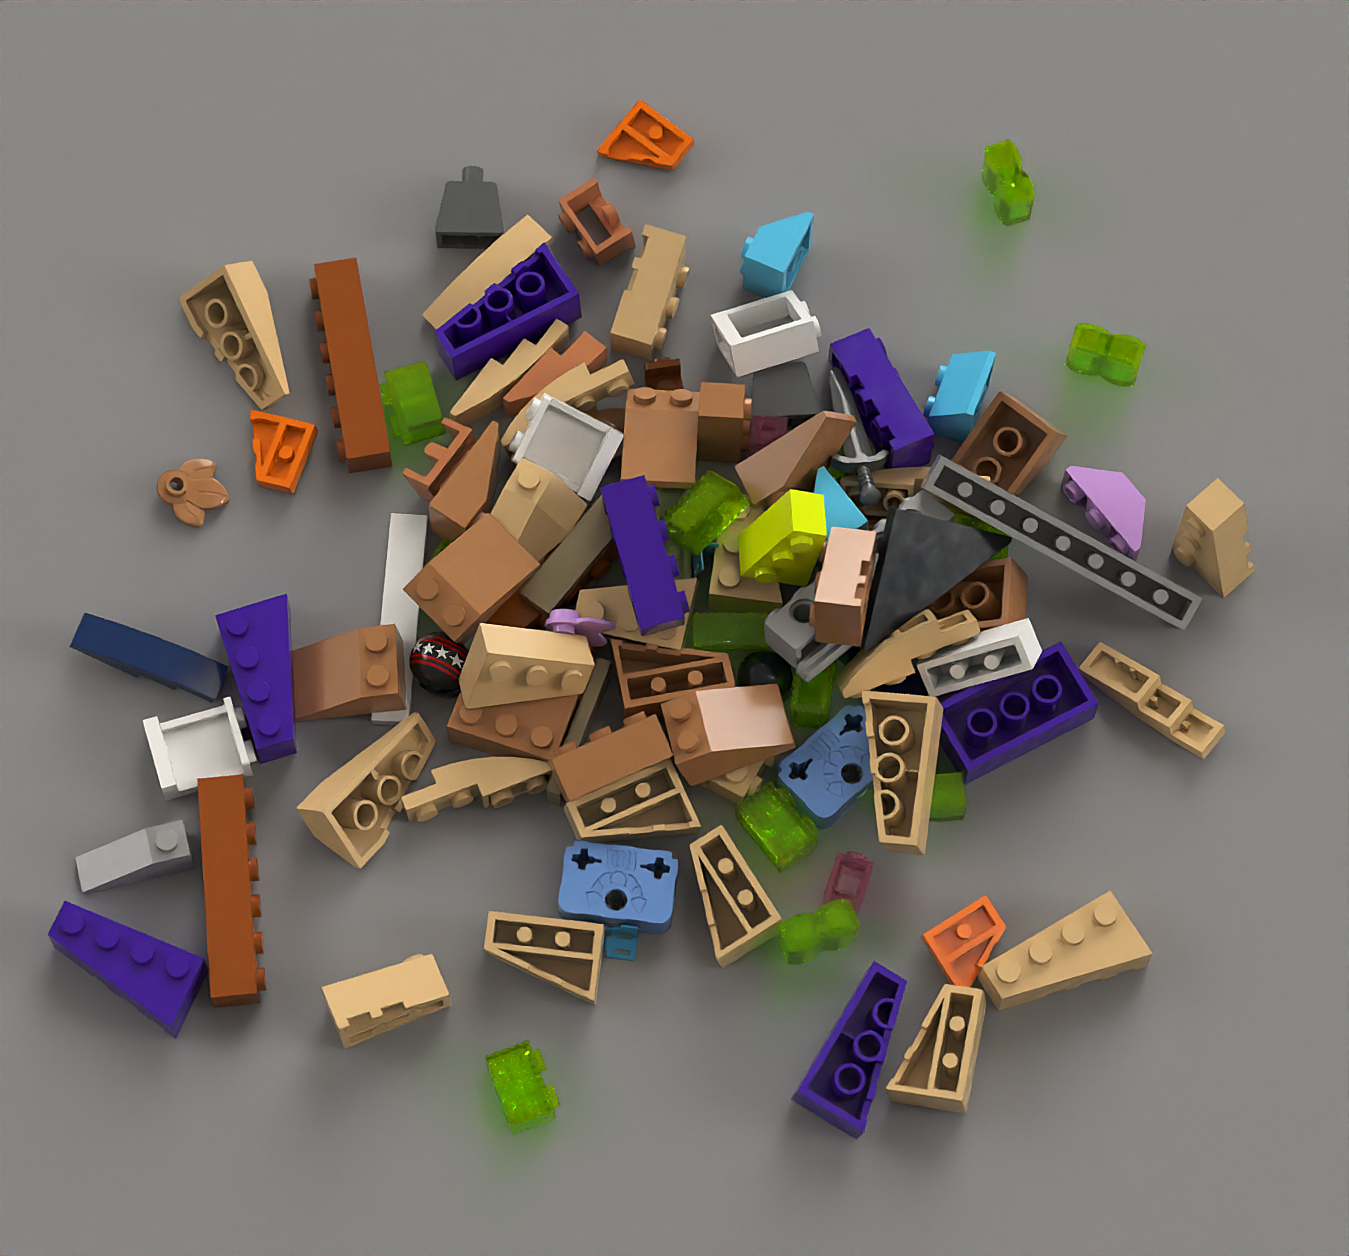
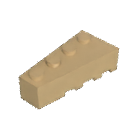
[861,691,944,855]
[978,891,1153,1011]

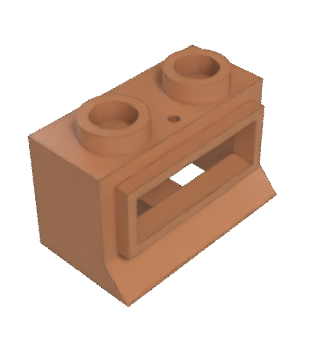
[558,178,636,266]
[402,417,477,502]

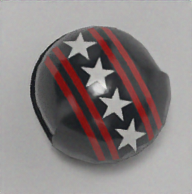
[409,631,469,699]

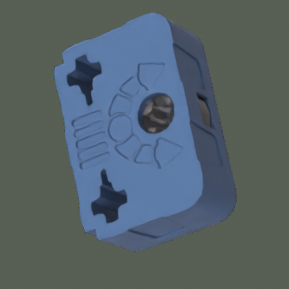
[776,704,874,829]
[558,840,678,934]

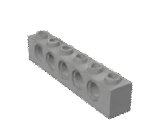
[764,489,955,668]

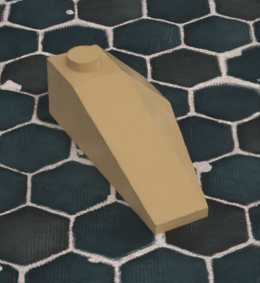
[178,261,290,410]
[491,458,588,563]
[296,712,437,869]

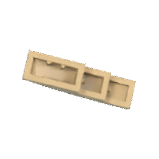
[422,214,554,329]
[449,319,569,426]
[1078,642,1226,760]

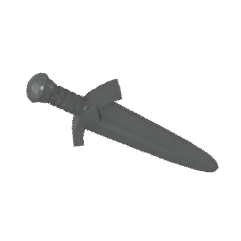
[829,367,889,506]

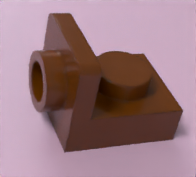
[644,357,684,391]

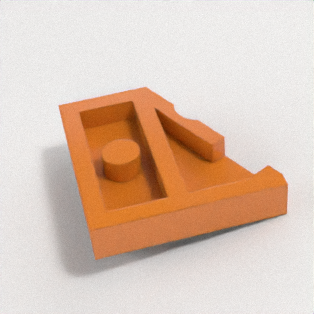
[597,99,695,171]
[250,409,319,494]
[920,895,1006,987]

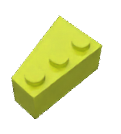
[738,489,827,586]

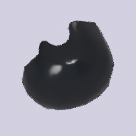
[737,650,793,702]

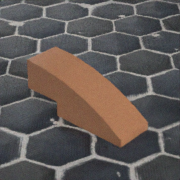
[503,331,607,417]

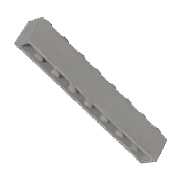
[920,454,1203,631]

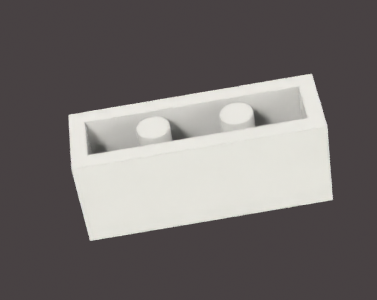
[916,618,1042,696]

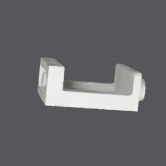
[508,393,624,501]
[143,696,257,800]

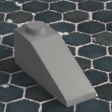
[75,820,195,895]

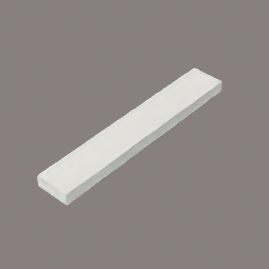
[371,513,428,726]

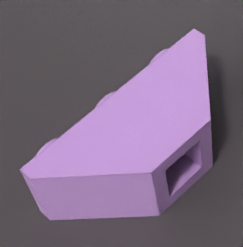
[1062,466,1146,562]

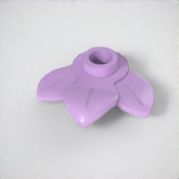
[545,609,616,647]

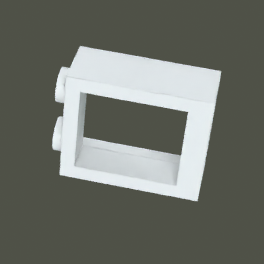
[711,290,821,377]

